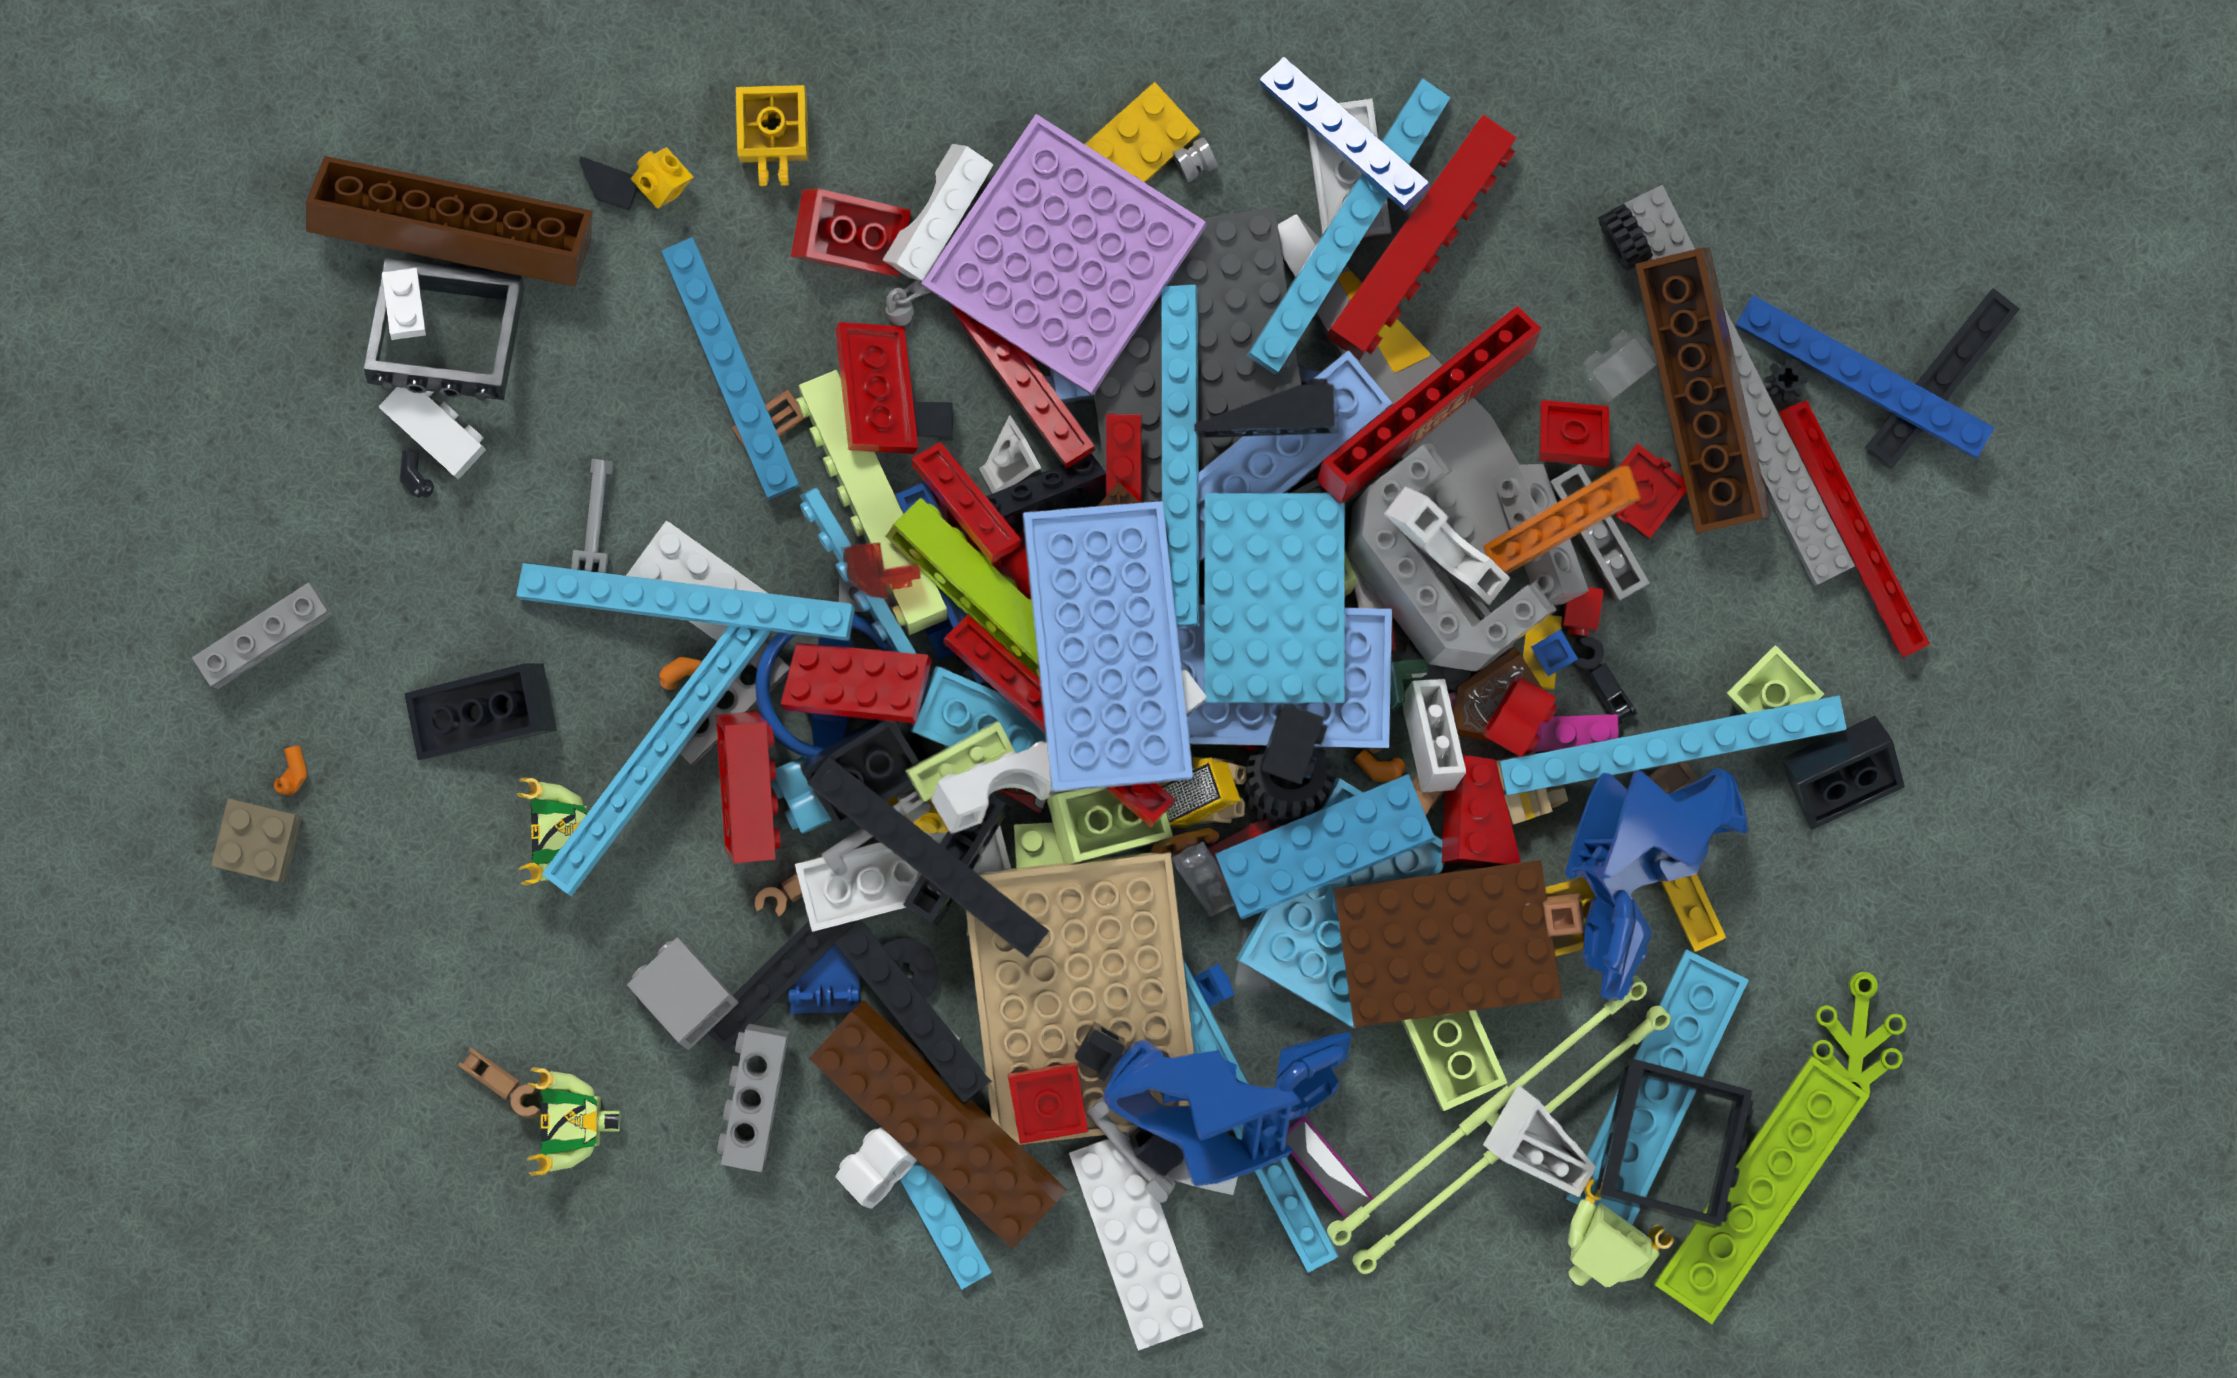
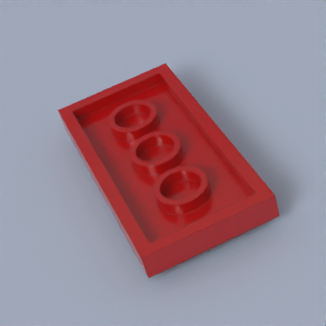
[835,322,918,454]
[781,643,932,723]

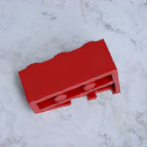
[1441,755,1521,868]

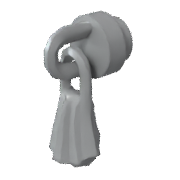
[885,280,931,326]

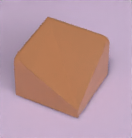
[1543,893,1585,937]

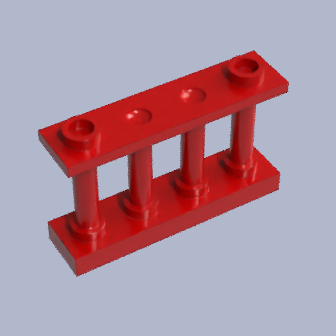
[912,442,1021,584]

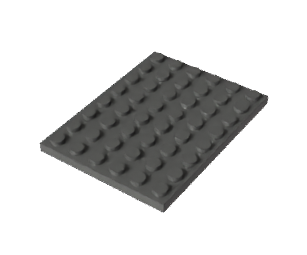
[1094,207,1315,503]

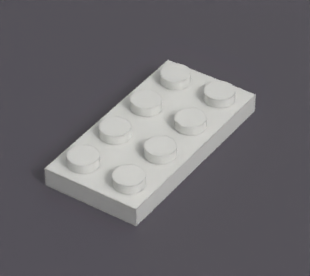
[626,520,767,641]

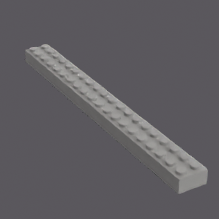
[1624,185,1855,587]

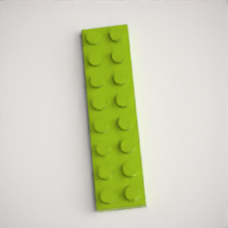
[1654,1055,1870,1324]

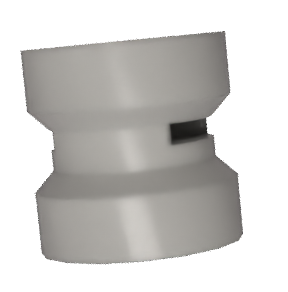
[1173,137,1218,183]

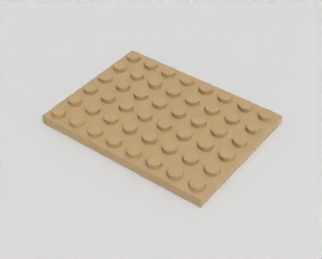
[966,850,1194,1145]

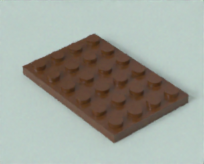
[1334,860,1561,1027]

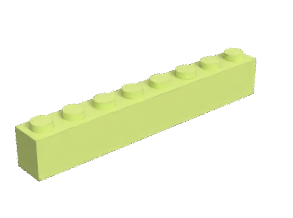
[796,370,947,635]

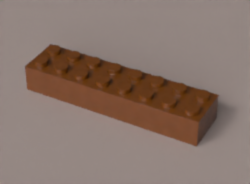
[306,156,593,287]
[1635,247,1771,533]
[809,1000,1067,1249]

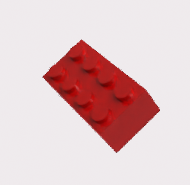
[715,711,780,863]

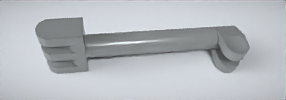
[571,458,613,573]
[821,785,930,876]
[1086,1095,1176,1203]

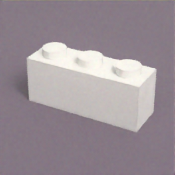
[378,387,486,480]
[1401,679,1466,792]

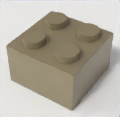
[211,799,302,883]

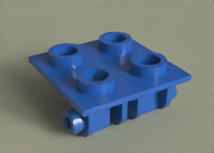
[789,944,860,1014]

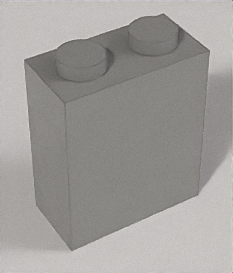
[627,937,739,1050]

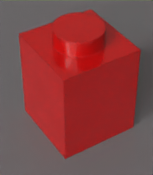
[1561,587,1604,637]

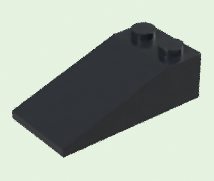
[1194,378,1338,438]
[404,663,557,760]

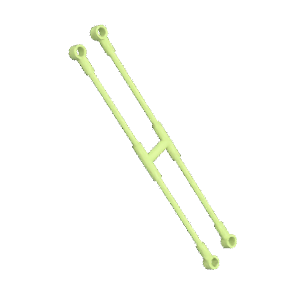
[1327,976,1671,1274]

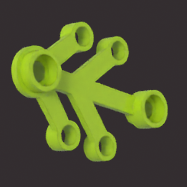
[1811,972,1906,1094]

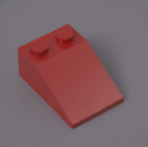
[791,188,911,277]

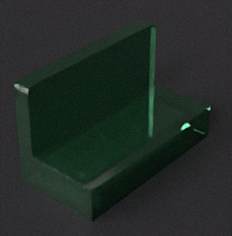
[1390,659,1428,715]

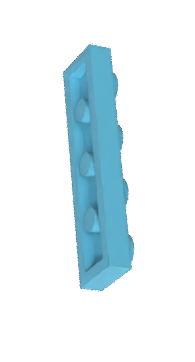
[900,1160,992,1290]

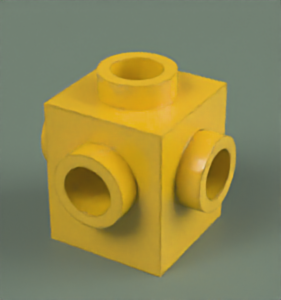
[631,147,694,209]

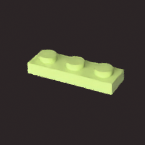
[906,721,1015,802]

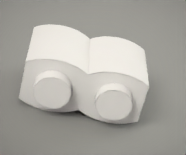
[835,1127,917,1209]

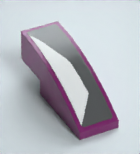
[1285,1116,1374,1219]

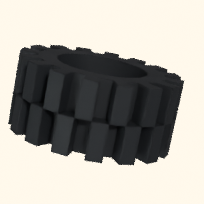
[1598,204,1653,271]

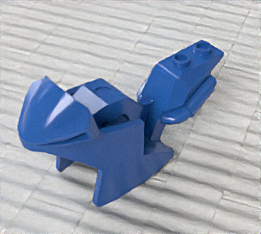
[1565,768,1749,1001]
[1103,1032,1351,1186]

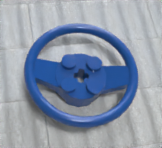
[755,614,898,759]

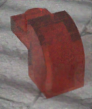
[841,542,921,598]

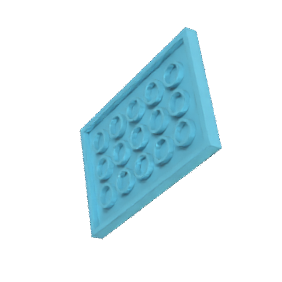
[1205,493,1344,703]
[1236,778,1445,1028]

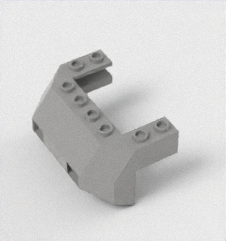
[1346,443,1557,671]

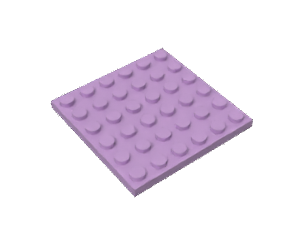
[921,114,1207,396]

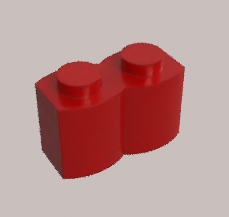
[1483,675,1557,757]

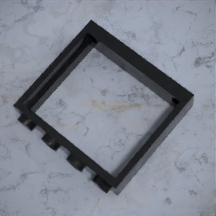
[364,258,524,401]
[1594,1058,1754,1228]

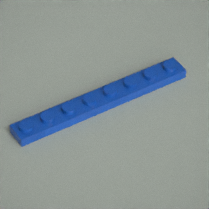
[1735,295,1995,460]

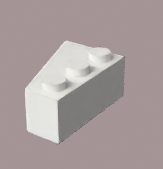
[1483,1085,1596,1197]

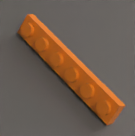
[1483,466,1640,574]

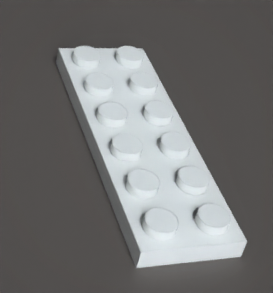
[795,826,1011,932]
[1069,1132,1203,1350]

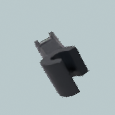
[1573,637,1637,725]

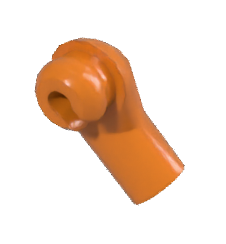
[659,657,702,690]
[274,745,307,796]
[1353,749,1406,782]

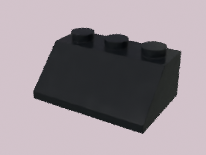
[1782,716,1905,830]

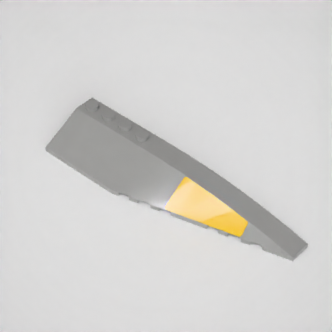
[1278,214,1519,556]

